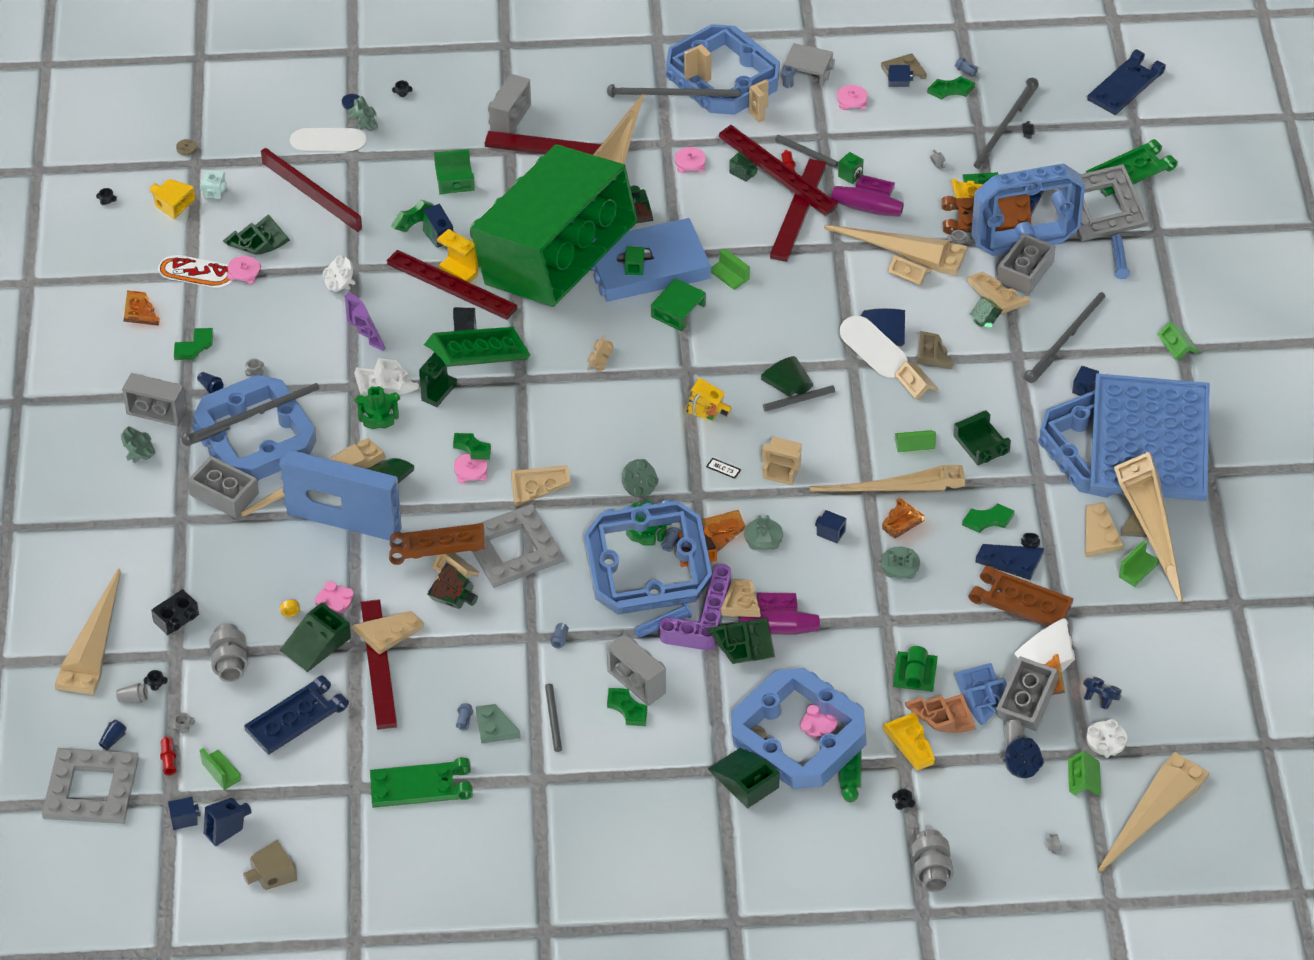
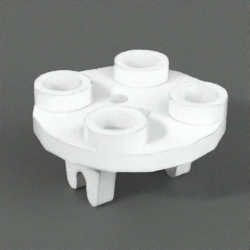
[323,255,355,292]
[1086,719,1127,759]

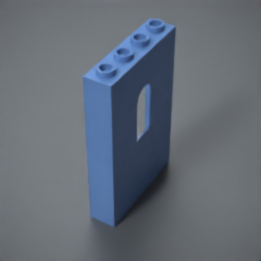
[590,218,711,302]
[279,449,402,542]

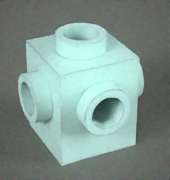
[200,170,227,199]

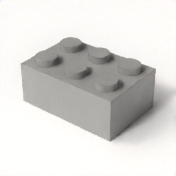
[488,74,531,133]
[997,233,1056,295]
[122,373,187,427]
[187,456,259,518]
[607,634,666,706]
[996,656,1060,731]

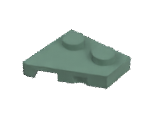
[476,704,520,743]

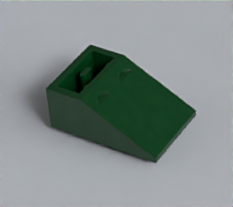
[280,602,351,672]
[708,748,780,809]

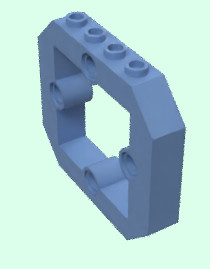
[666,24,780,115]
[971,163,1085,256]
[192,375,316,481]
[1038,390,1116,498]
[584,500,712,615]
[731,668,867,789]

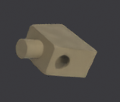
[243,840,297,890]

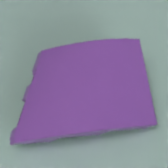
[345,292,386,351]

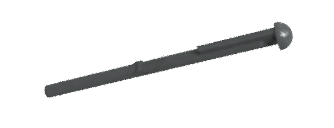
[974,77,1039,169]
[607,84,741,97]
[1024,292,1106,383]
[181,383,319,446]

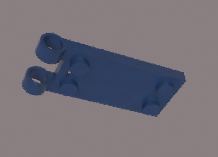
[1087,49,1166,115]
[244,675,349,755]

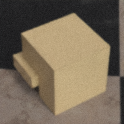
[762,436,802,486]

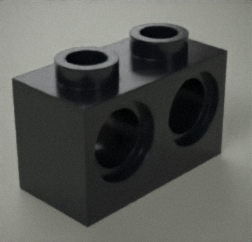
[151,589,199,636]

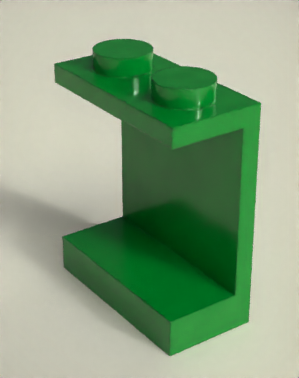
[434,149,475,194]
[651,278,706,332]

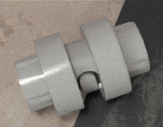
[209,624,248,682]
[912,829,954,892]

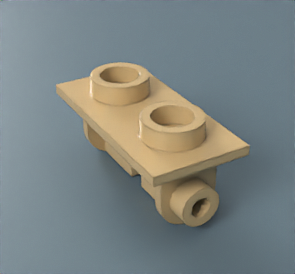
[587,334,614,372]

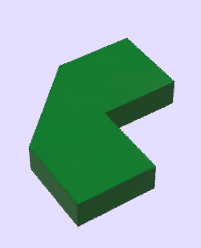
[174,328,213,360]

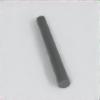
[775,135,839,168]
[763,385,835,412]
[545,683,562,752]

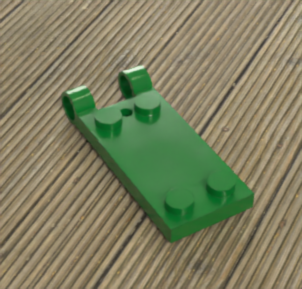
[1086,139,1178,197]
[370,757,473,808]

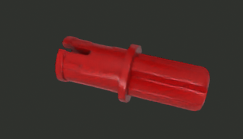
[781,150,796,171]
[160,736,176,775]

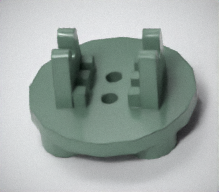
[347,96,378,130]
[121,426,155,463]
[622,459,659,497]
[744,515,783,550]
[881,546,920,579]

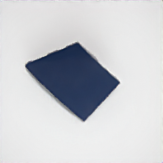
[860,308,905,347]

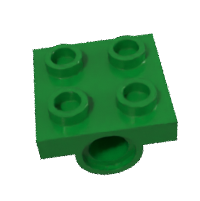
[893,646,938,692]

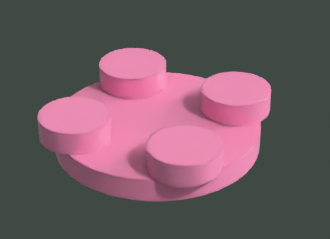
[837,85,868,110]
[675,147,706,173]
[227,256,261,284]
[454,454,487,483]
[314,581,354,614]
[800,705,838,739]

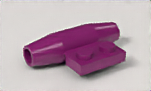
[831,175,904,216]
[739,593,820,635]

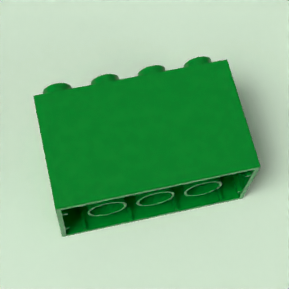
[470,144,638,307]

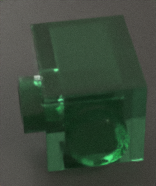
[729,152,758,182]
[970,296,1003,328]

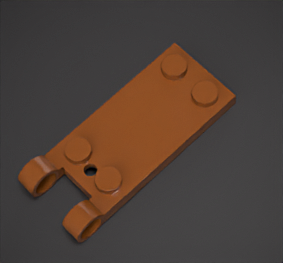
[941,195,1032,234]
[389,523,485,565]
[968,566,1074,627]

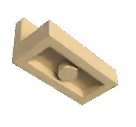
[684,44,711,82]
[749,79,769,122]
[888,255,932,285]
[894,361,938,400]
[432,553,480,579]

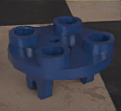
[1083,676,1122,709]
[1004,738,1044,778]

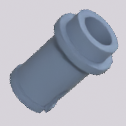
[955,58,978,76]
[782,65,796,88]
[661,527,681,552]
[550,623,569,649]
[456,703,474,730]

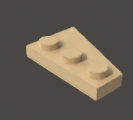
[967,272,1030,315]
[511,465,570,507]
[1085,502,1123,557]
[721,579,760,618]
[353,611,424,655]

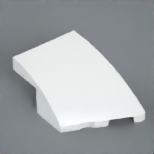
[354,358,419,396]
[1014,618,1075,673]

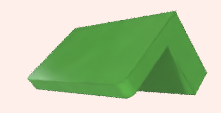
[711,248,750,290]
[1158,321,1200,360]
[895,430,936,452]
[1119,541,1159,587]
[200,748,241,790]
[1068,751,1101,796]

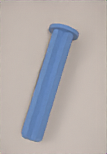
[1111,234,1130,279]
[634,603,692,638]

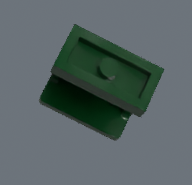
[419,352,457,407]
[953,410,1011,466]

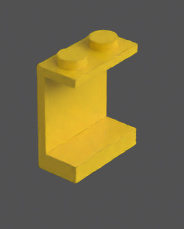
[437,229,479,283]

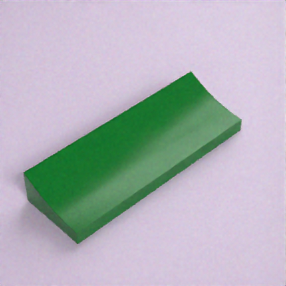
[424,327,531,367]

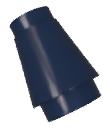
[197,372,224,393]
[98,719,127,750]

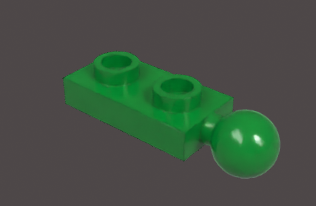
[840,751,862,802]

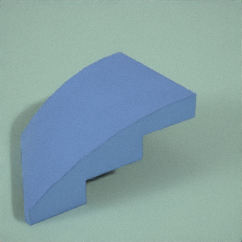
[954,663,1007,725]

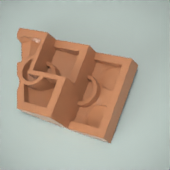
[905,694,976,733]

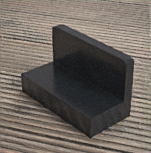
[453,307,477,331]

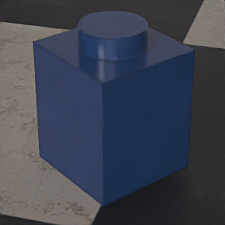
[888,65,913,87]
[1072,366,1099,396]
[815,510,847,544]
[168,797,200,830]

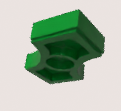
[927,76,975,100]
[391,199,434,232]
[453,433,491,460]
[962,503,1015,533]
[607,688,648,726]

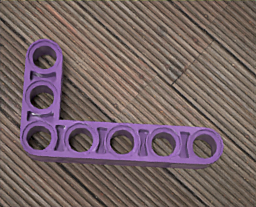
[660,564,731,650]

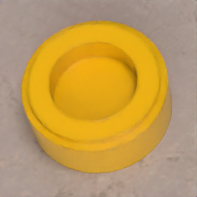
[280,600,300,617]

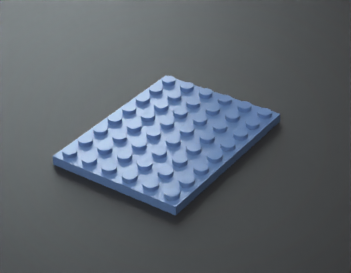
[1090,373,1210,501]

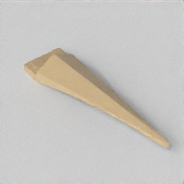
[593,94,644,164]
[824,225,968,275]
[241,438,386,517]
[1114,452,1183,602]
[810,465,965,492]
[55,568,121,695]
[1099,752,1209,873]

